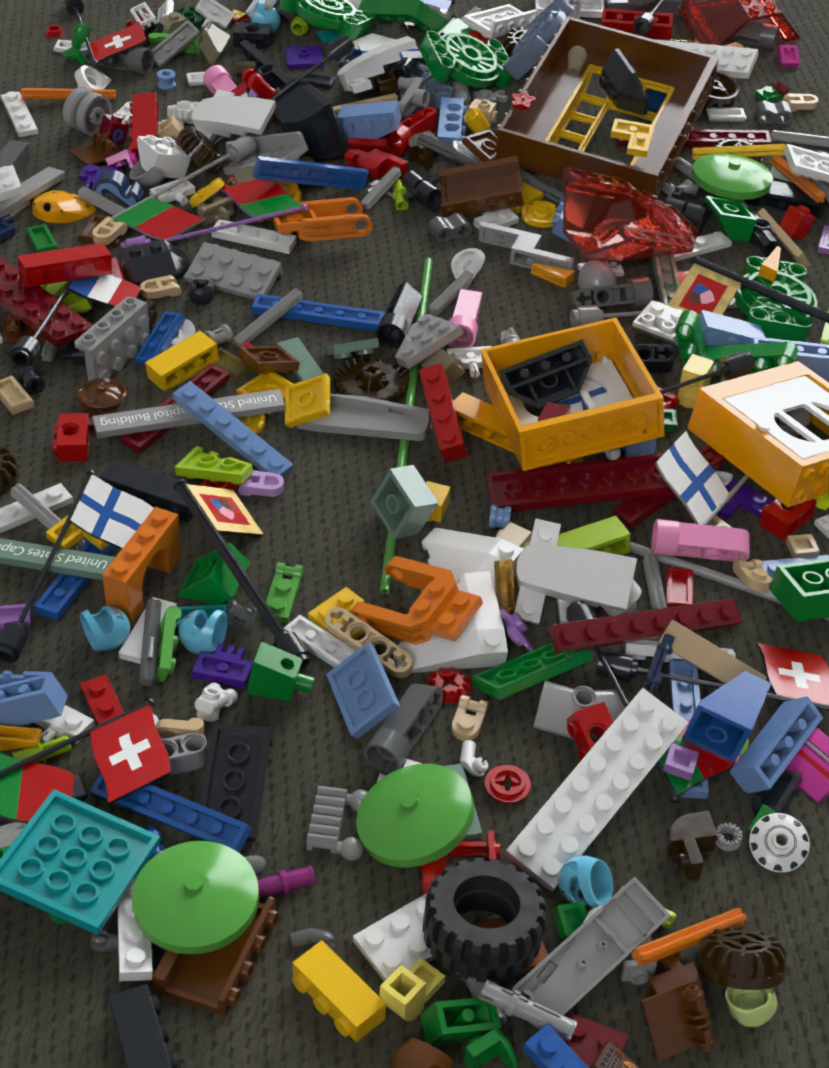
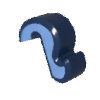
[92,170,145,207]

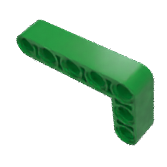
[358,0,448,36]
[675,310,798,376]

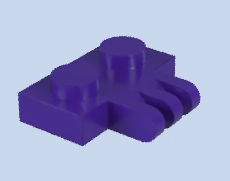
[79,164,124,189]
[192,643,253,689]

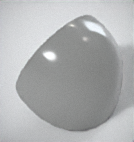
[129,160,166,187]
[578,260,617,289]

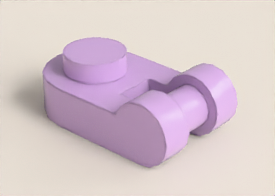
[238,470,284,497]

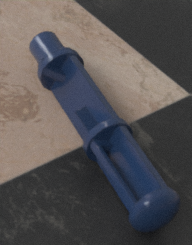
[641,634,675,697]

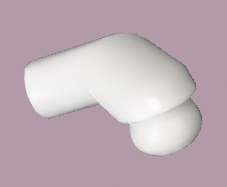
[460,740,488,777]

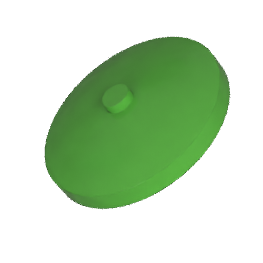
[692,153,773,200]
[356,764,475,868]
[132,841,259,954]

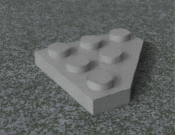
[395,314,464,369]

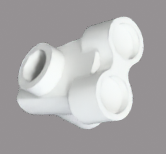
[195,683,238,721]

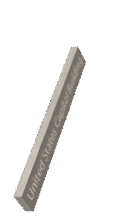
[92,389,285,438]

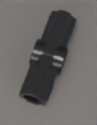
[748,208,780,256]

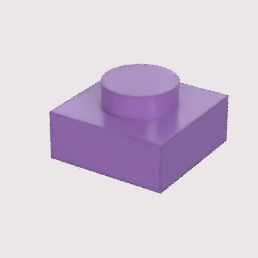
[662,743,699,781]

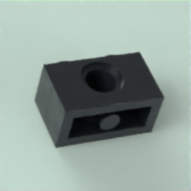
[233,22,271,49]

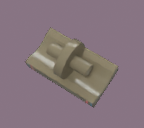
[197,196,235,226]

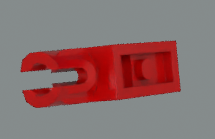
[344,148,408,180]

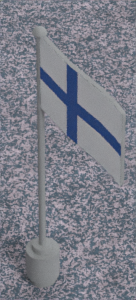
[655,408,811,525]

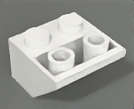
[137,135,191,178]
[632,300,683,347]

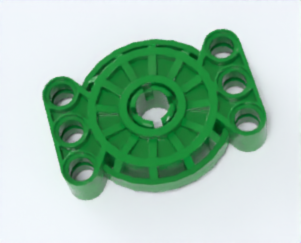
[279,0,376,41]
[419,31,513,88]
[734,256,818,342]

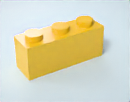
[145,331,219,391]
[292,940,386,1043]

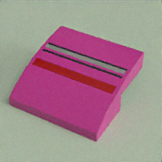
[785,728,829,803]

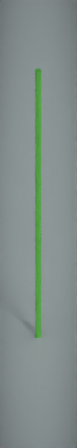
[379,258,433,594]

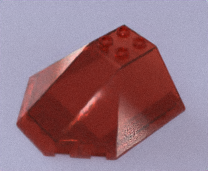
[678,0,800,46]
[563,167,699,262]

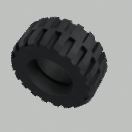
[422,858,547,982]

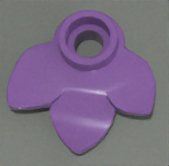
[500,609,533,651]

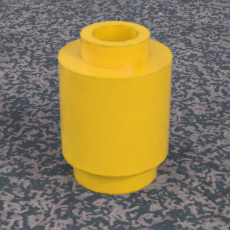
[464,108,491,134]

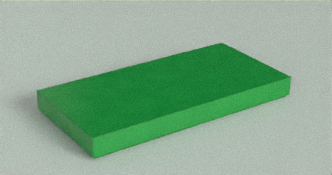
[471,643,592,700]

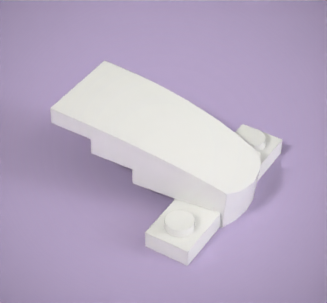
[337,36,417,94]
[192,90,276,142]
[514,519,637,625]

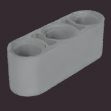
[161,733,208,775]

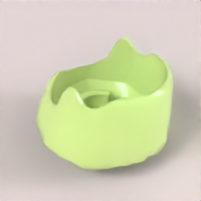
[725,987,777,1027]

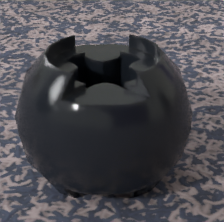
[187,279,215,305]

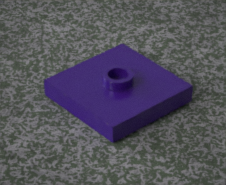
[285,45,324,69]

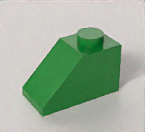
[420,998,501,1047]

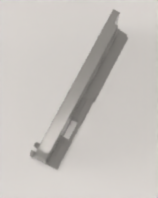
[297,394,432,441]
[511,877,671,1030]

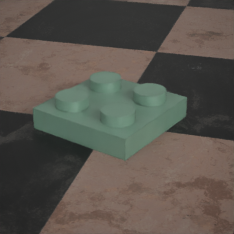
[326,338,379,359]

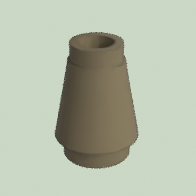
[568,46,587,76]

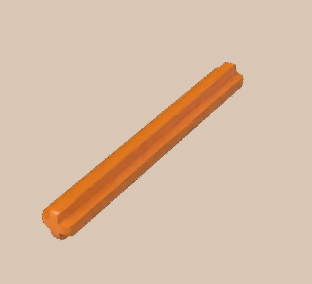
[21,88,116,100]
[770,155,826,203]
[632,908,747,966]

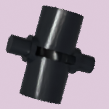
[402,171,441,213]

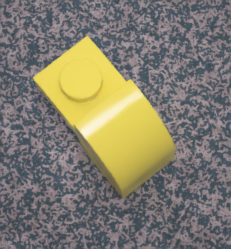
[379,958,445,1022]

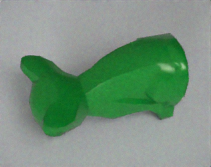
[62,22,93,64]

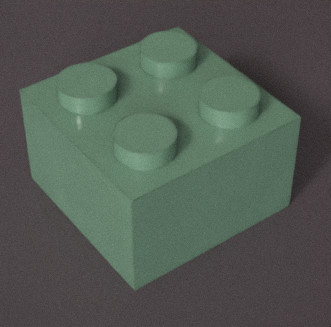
[370,465,438,540]

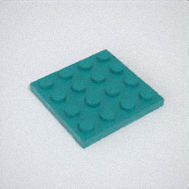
[0,789,160,935]

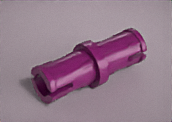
[257,865,315,899]

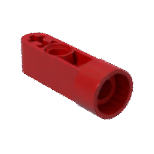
[382,107,438,156]

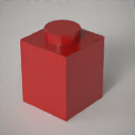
[779,205,816,239]

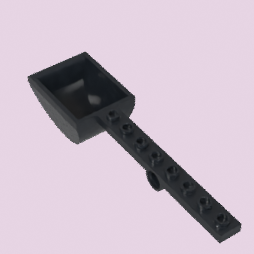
[240,40,348,159]

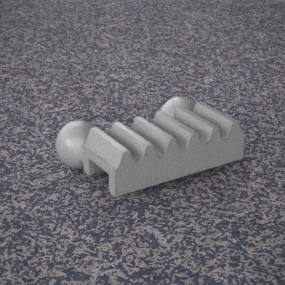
[307,786,368,860]

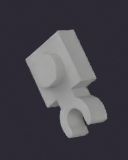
[473,89,508,103]

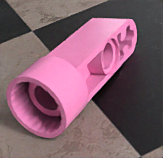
[203,65,237,95]
[447,289,482,348]
[651,519,750,562]

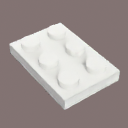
[353,893,434,981]

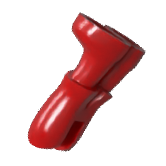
[242,68,278,118]

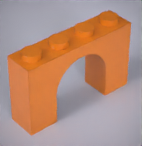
[102,507,182,625]

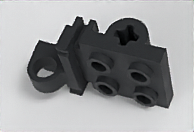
[664,187,718,238]

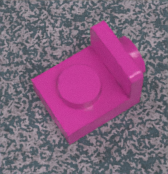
[776,44,800,68]
[105,149,139,170]

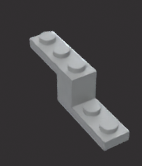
[479,221,574,270]

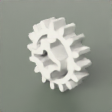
[167,101,199,124]

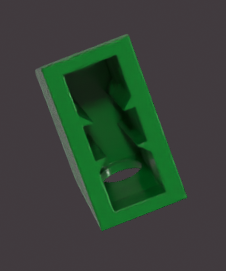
[247,642,314,701]

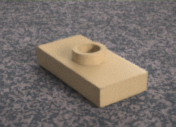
[0,376,34,415]

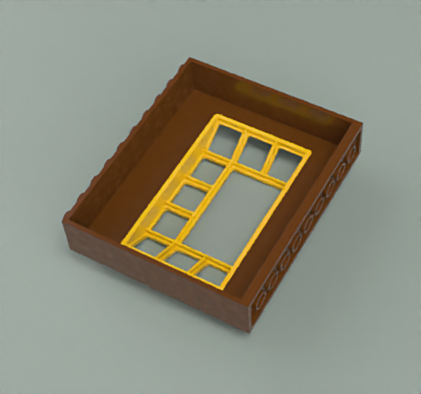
[494,16,719,204]

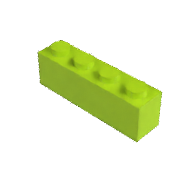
[524,516,630,555]

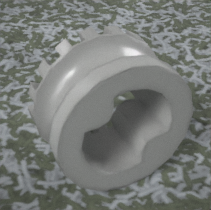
[716,823,743,851]

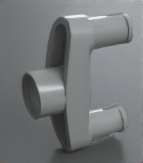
[383,77,430,117]

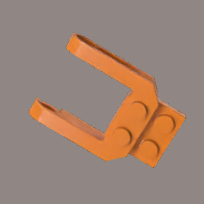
[272,197,373,242]
[350,556,483,645]

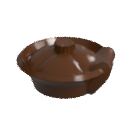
[74,378,127,414]

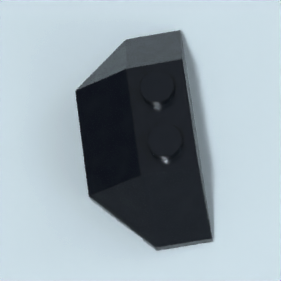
[599,48,649,115]
[115,240,191,286]
[498,339,593,410]

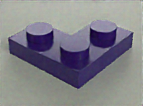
[717,479,775,520]

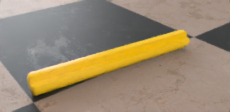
[691,144,786,160]

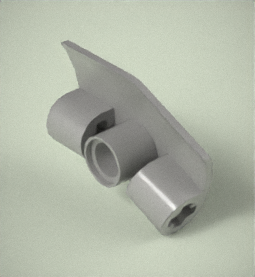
[533,681,625,741]

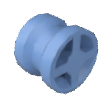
[157,69,176,90]
[489,504,511,529]

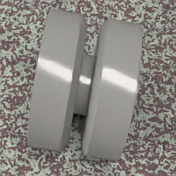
[63,87,112,136]

